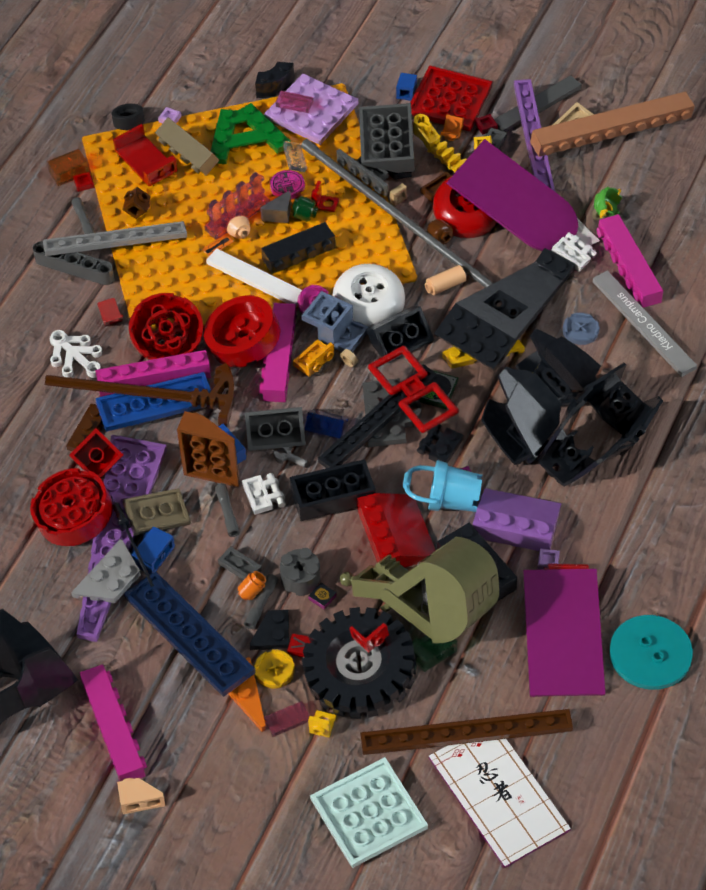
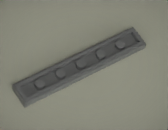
[494,75,582,132]

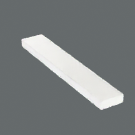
[206,248,302,307]

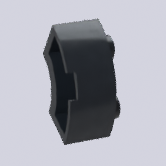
[255,62,295,99]

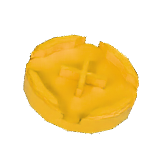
[254,649,295,689]

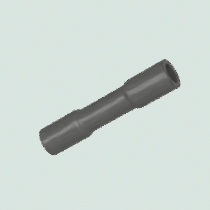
[71,197,95,234]
[215,483,240,537]
[243,574,279,630]

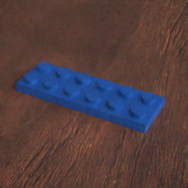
[95,372,211,432]

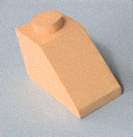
[117,778,165,814]

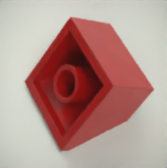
[69,428,124,478]

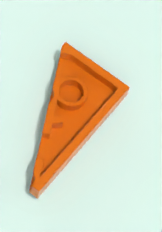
[228,657,266,732]

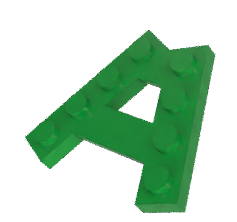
[211,103,291,164]

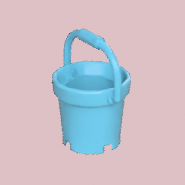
[403,460,483,512]

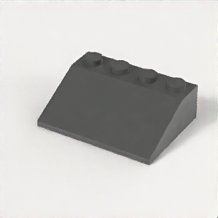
[359,103,415,173]

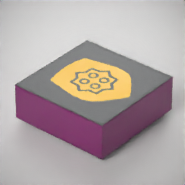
[308,582,337,610]

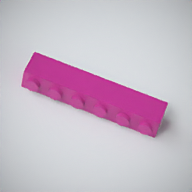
[597,214,663,308]
[260,303,297,402]
[95,350,211,397]
[79,664,147,781]

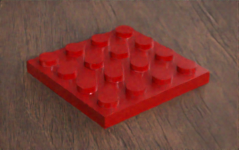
[410,65,493,131]

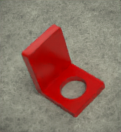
[311,181,339,212]
[97,298,123,326]
[349,623,389,653]

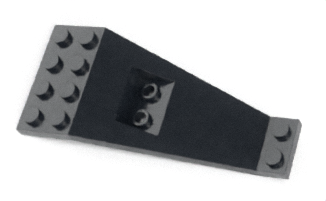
[434,248,575,372]

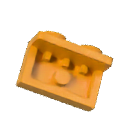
[293,339,334,377]

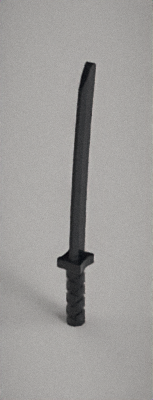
[112,502,154,587]

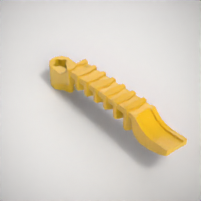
[413,114,467,172]

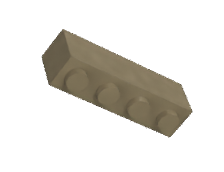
[155,117,219,176]

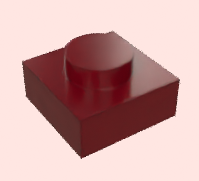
[475,114,498,135]

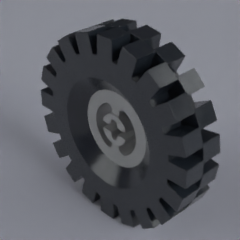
[302,607,417,719]

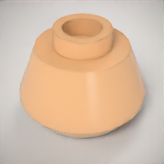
[227,216,250,239]

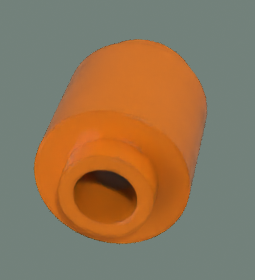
[237,571,266,600]

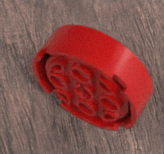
[204,295,281,367]
[30,468,113,546]

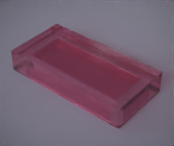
[276,91,313,113]
[264,701,310,737]

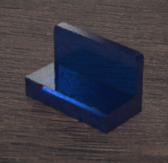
[304,409,349,439]

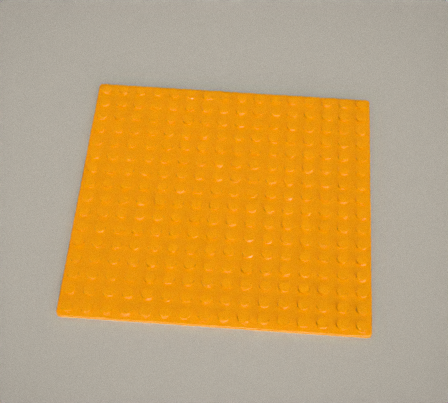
[82,83,417,334]

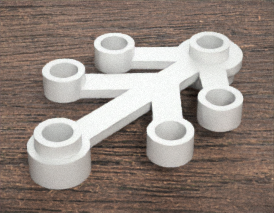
[50,330,102,378]

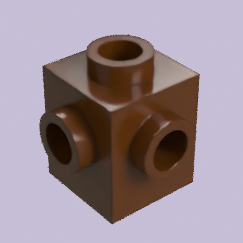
[122,187,151,219]

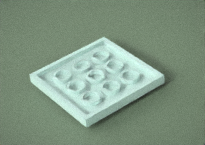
[310,757,428,868]

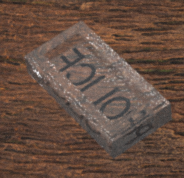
[283,141,307,172]

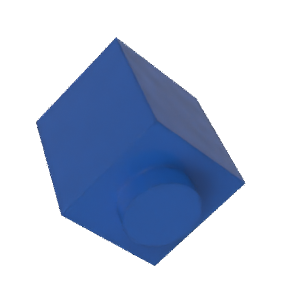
[396,73,417,101]

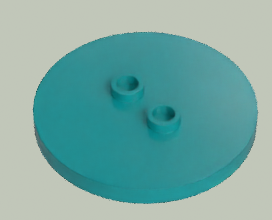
[609,615,693,690]

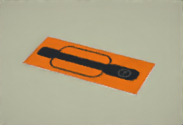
[202,234,234,256]

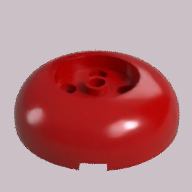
[433,175,497,238]
[129,293,203,360]

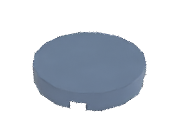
[562,313,600,345]

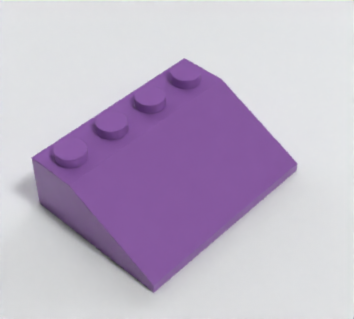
[473,488,561,551]

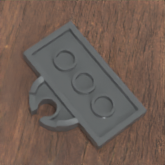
[362,378,422,447]

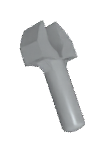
[274,447,308,467]

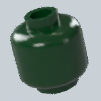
[291,196,318,222]

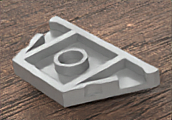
[71,539,140,603]

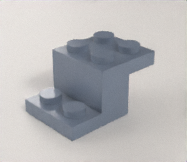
[302,291,369,352]

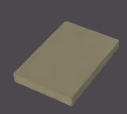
[123,488,191,536]

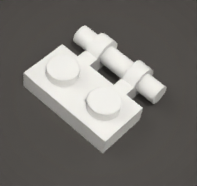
[551,232,597,272]
[242,473,286,515]

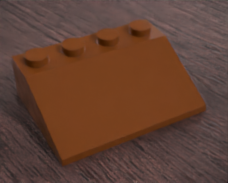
[177,411,240,488]

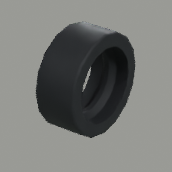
[111,103,145,130]

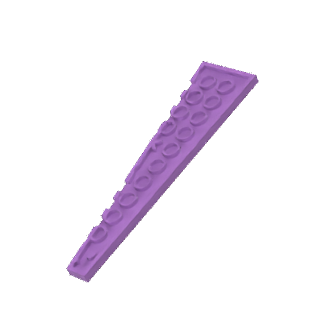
[77,435,167,642]

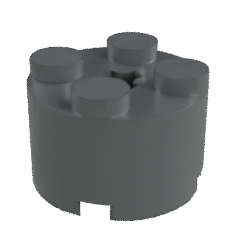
[280,548,321,596]

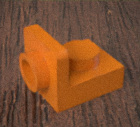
[440,114,464,141]

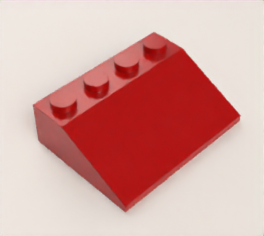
[357,493,436,568]

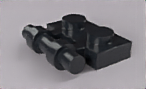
[417,424,464,463]

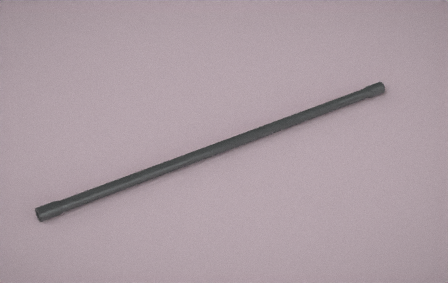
[301,139,536,322]

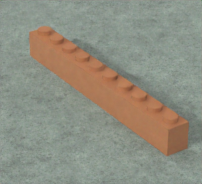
[530,91,695,157]

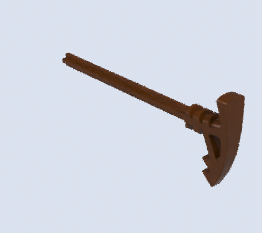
[45,363,234,427]

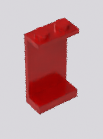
[113,124,178,187]

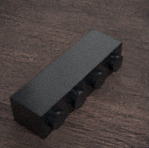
[261,222,336,274]

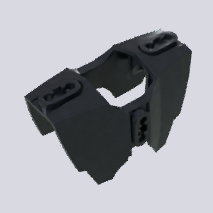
[481,328,601,465]
[537,363,663,487]
[0,609,78,725]

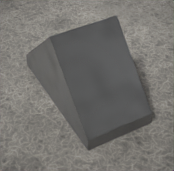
[260,191,292,223]

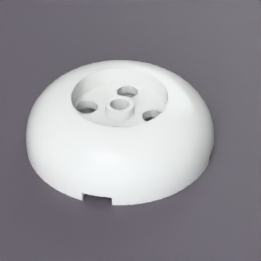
[332,264,405,327]

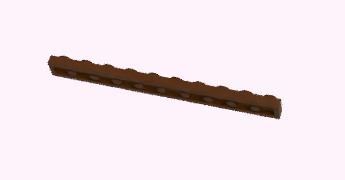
[360,709,573,755]

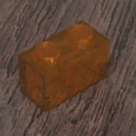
[47,149,89,186]

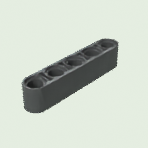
[32,241,115,285]

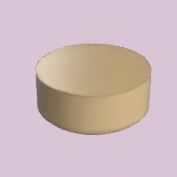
[340,349,358,367]

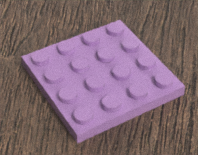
[264,74,359,145]

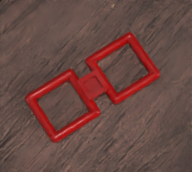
[368,346,459,433]

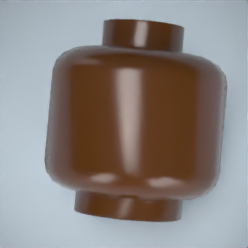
[427,219,453,244]

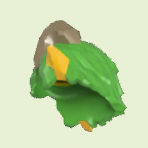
[592,186,622,221]

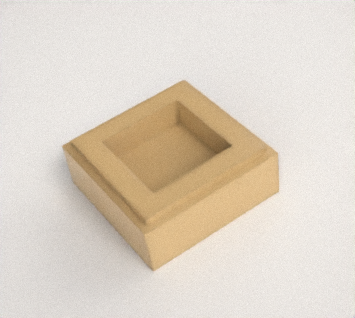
[390,183,407,207]

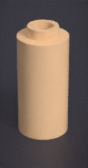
[425,265,466,295]

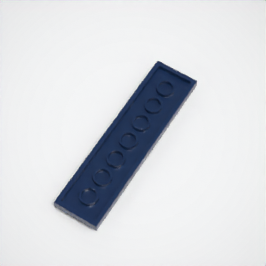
[124,571,256,697]

